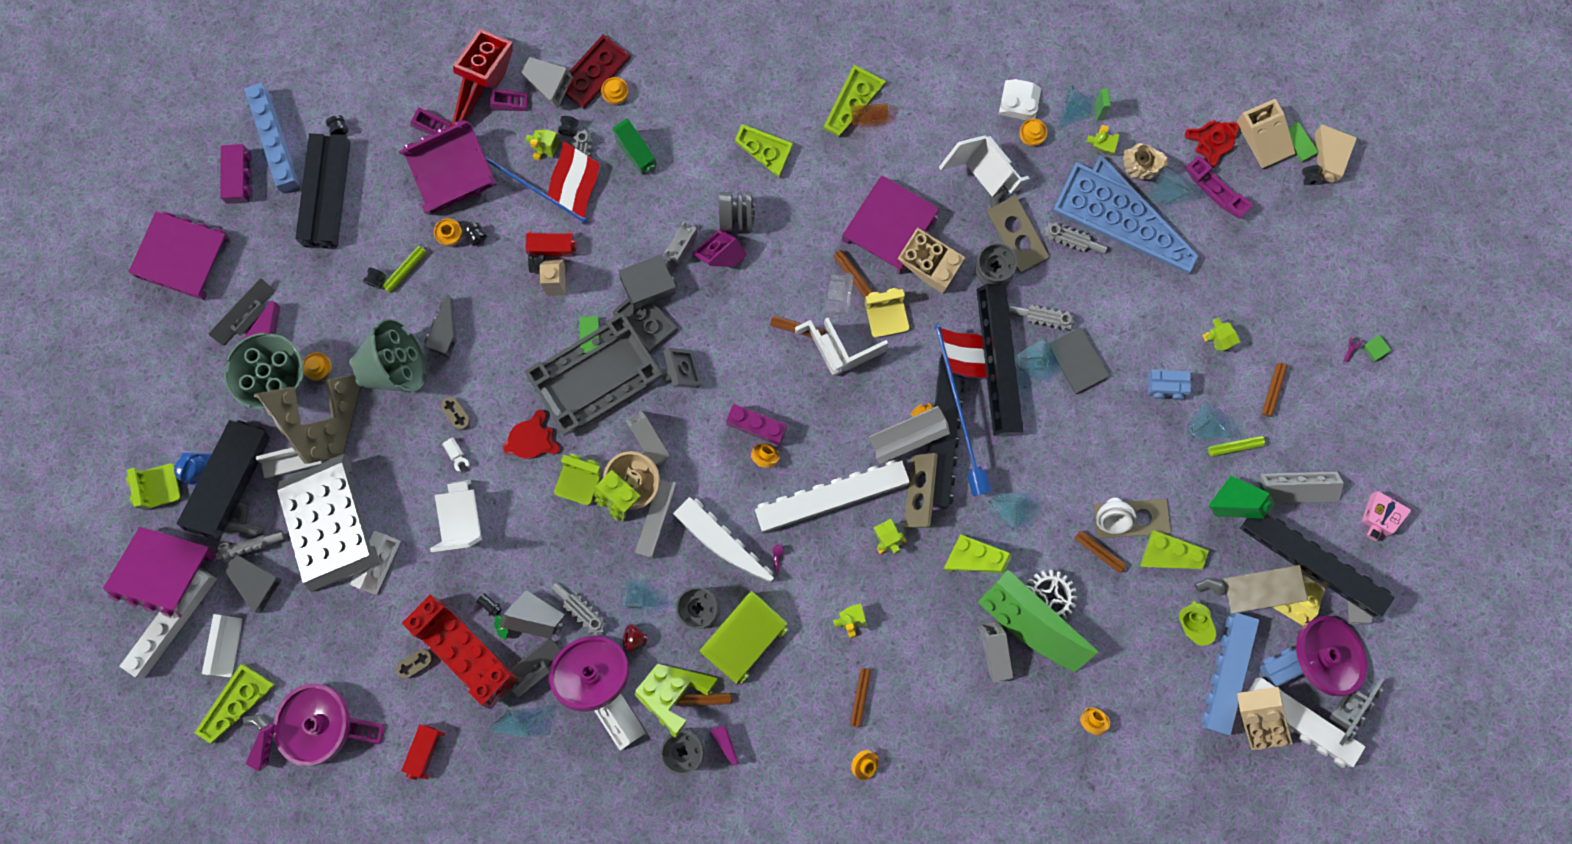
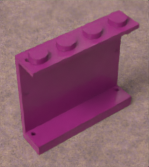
[399,120,497,215]
[842,175,939,274]
[128,211,231,300]
[103,527,216,618]

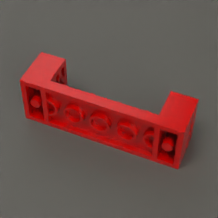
[402,594,519,709]

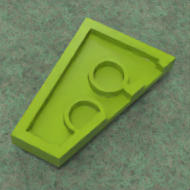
[735,124,793,178]
[1140,530,1209,569]
[944,534,1012,573]

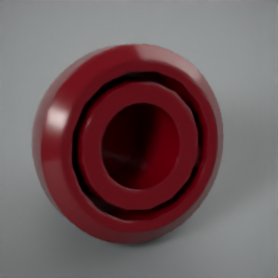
[623,624,647,652]

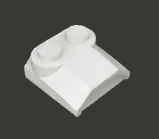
[998,79,1041,120]

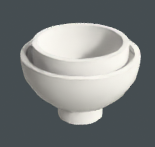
[1096,498,1137,534]

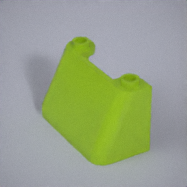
[699,591,788,684]

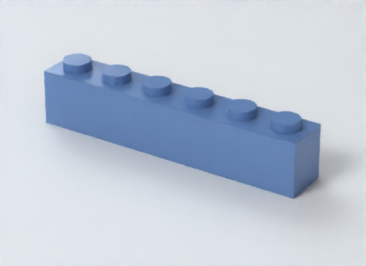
[244,82,300,194]
[1201,613,1259,736]

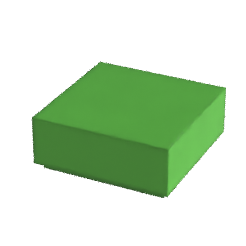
[1362,335,1391,361]

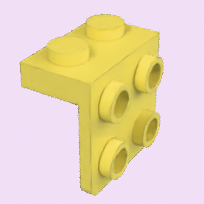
[865,288,909,338]
[1272,574,1325,626]

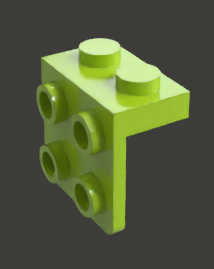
[554,454,603,506]
[126,463,181,510]
[595,470,640,522]

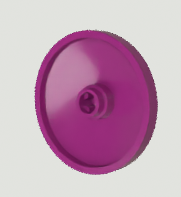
[1296,616,1367,696]
[549,636,629,712]
[273,684,350,766]

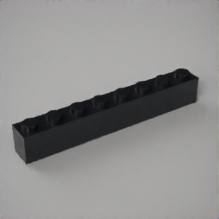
[976,283,1024,437]
[929,354,965,509]
[1239,513,1395,620]

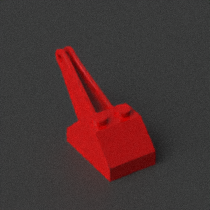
[451,29,513,127]

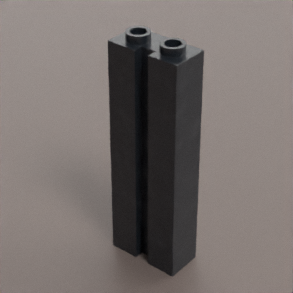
[295,133,351,249]
[176,420,270,542]

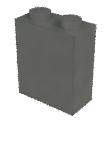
[619,255,677,310]

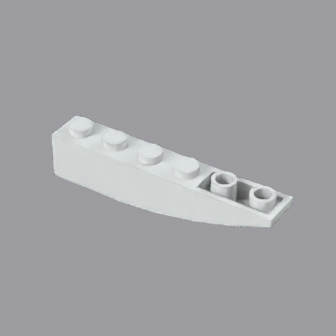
[673,497,774,583]

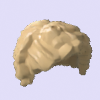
[1123,143,1168,180]

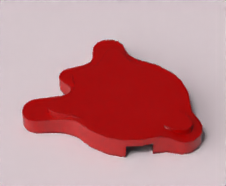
[1185,120,1239,168]
[503,410,560,459]

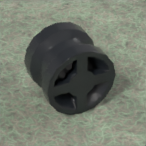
[325,115,348,136]
[558,116,579,137]
[1302,165,1323,186]
[463,223,487,246]
[528,254,546,273]
[362,267,386,289]

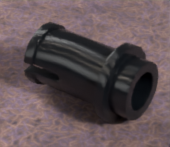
[476,593,502,617]

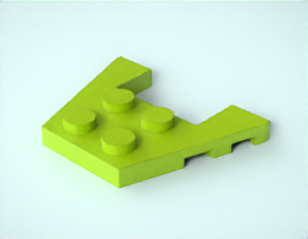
[635,664,718,738]

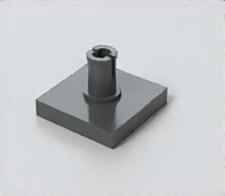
[661,348,702,388]

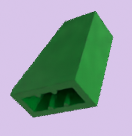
[612,118,657,175]
[1208,476,1275,519]

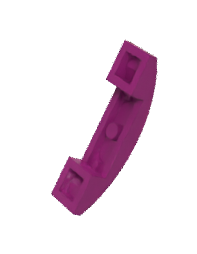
[1185,155,1253,219]

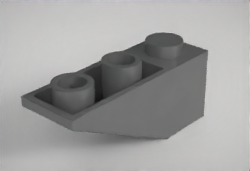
[424,294,457,358]

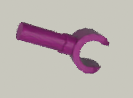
[1343,336,1361,362]
[772,545,784,573]

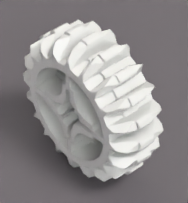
[1027,570,1077,620]

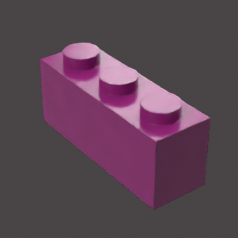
[220,144,252,204]
[726,404,787,447]

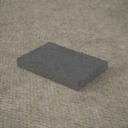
[612,299,678,353]
[1047,327,1109,394]

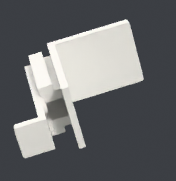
[939,135,1030,197]
[795,318,889,376]
[430,480,482,552]

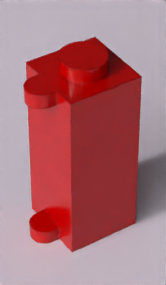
[526,231,577,257]
[401,724,446,780]

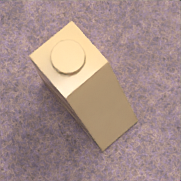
[1315,125,1357,183]
[540,259,566,296]

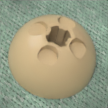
[603,451,660,509]

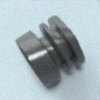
[719,192,755,231]
[975,243,1017,285]
[676,587,720,629]
[660,728,704,775]

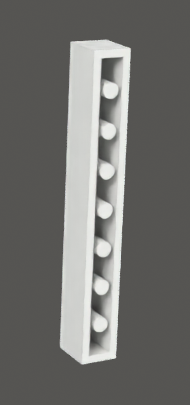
[755,460,910,534]

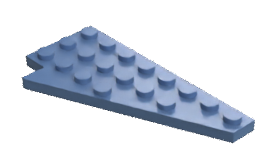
[1052,155,1198,274]

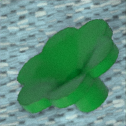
[494,615,510,640]

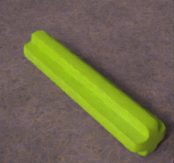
[383,246,427,293]
[1208,436,1265,457]

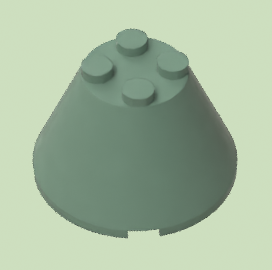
[349,319,427,393]
[224,333,304,410]

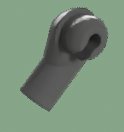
[990,185,1008,208]
[1194,578,1225,595]
[243,715,270,731]

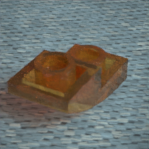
[851,103,889,125]

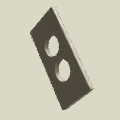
[986,195,1049,272]
[904,453,938,528]
[1093,499,1171,539]

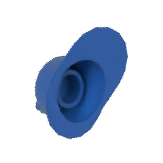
[174,453,211,486]

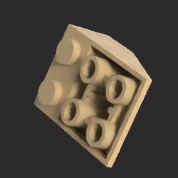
[1236,99,1295,169]
[898,228,965,293]
[1237,687,1292,750]

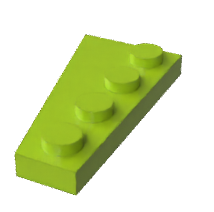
[822,65,886,137]
[194,664,276,744]

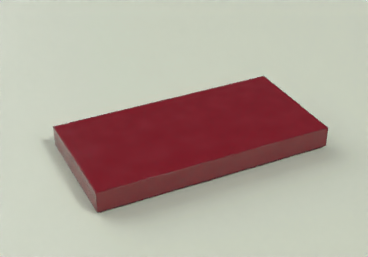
[565,34,631,109]

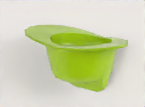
[1179,601,1217,646]

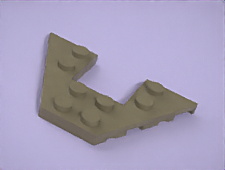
[254,374,360,464]

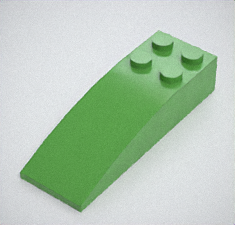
[978,570,1098,672]

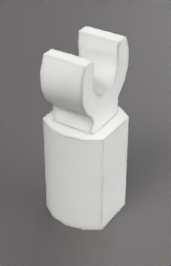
[442,438,470,473]

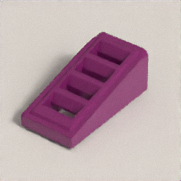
[489,88,528,111]
[410,107,451,135]
[347,717,385,744]
[246,724,274,771]
[710,725,739,766]

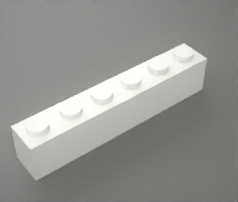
[120,568,217,678]
[1247,678,1365,768]

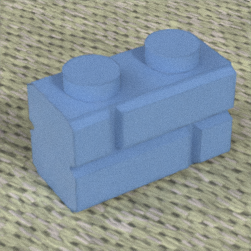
[1148,370,1191,400]
[1259,647,1303,687]

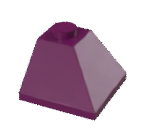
[692,229,747,267]

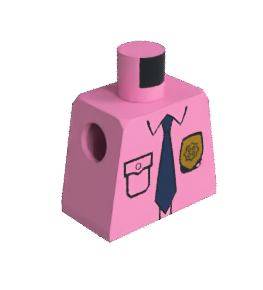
[1362,491,1411,541]

